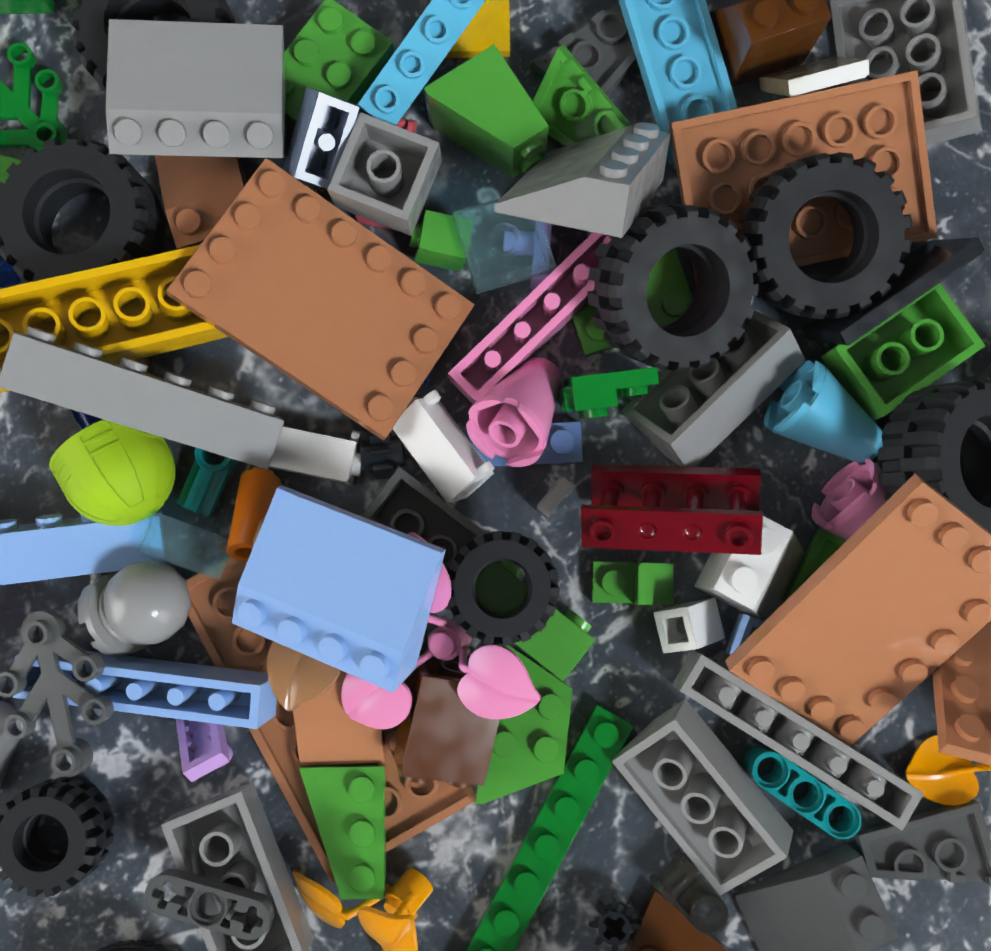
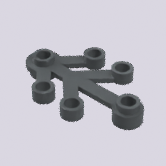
[0,610,114,777]

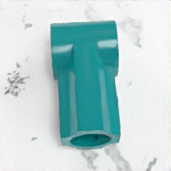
[177,448,241,517]

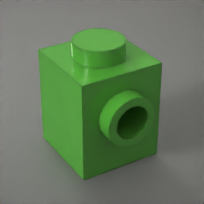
[409,210,474,272]

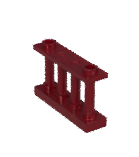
[581,464,763,555]

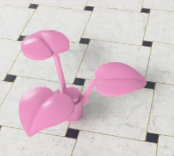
[341,532,541,729]

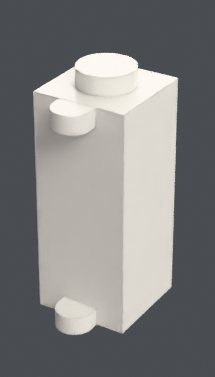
[392,390,495,503]
[269,427,363,485]

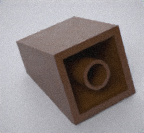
[709,0,832,87]
[394,649,500,788]

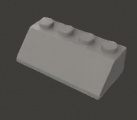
[622,310,805,467]
[611,698,793,895]

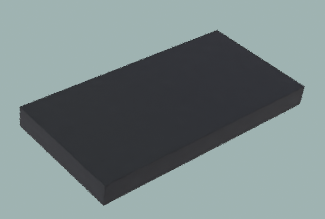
[802,237,985,345]

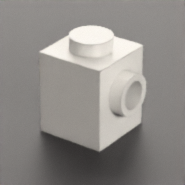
[653,598,725,654]

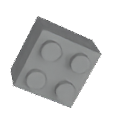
[327,112,442,236]

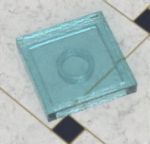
[452,199,557,294]

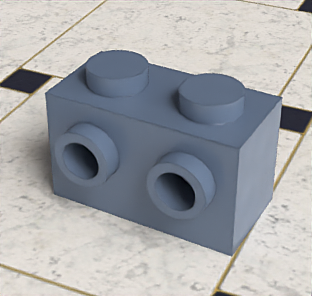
[283,86,360,188]

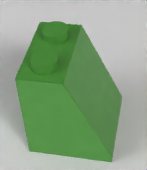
[424,44,549,178]

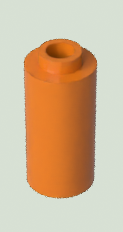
[226,467,282,562]

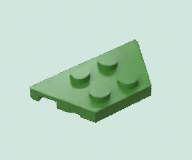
[474,644,573,804]

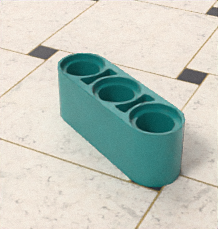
[743,745,861,839]

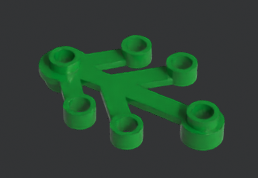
[0,42,70,151]

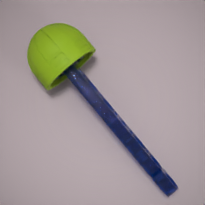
[0,254,175,526]

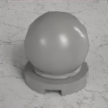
[78,560,192,657]

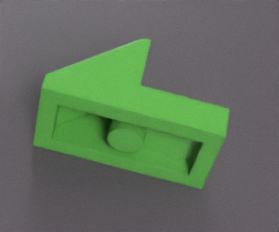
[591,561,674,605]

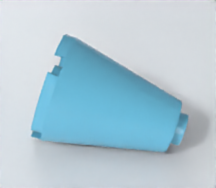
[764,360,883,463]

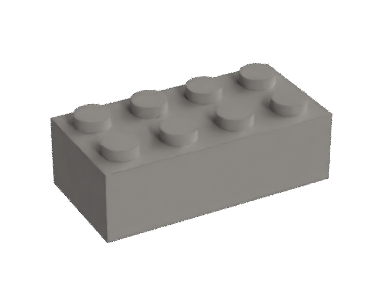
[161,781,313,951]

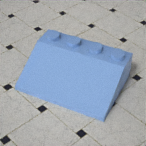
[232,485,446,693]

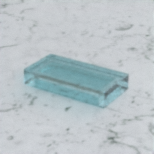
[136,511,229,580]

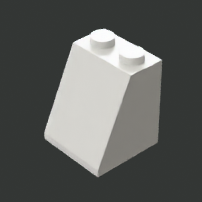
[694,516,805,622]

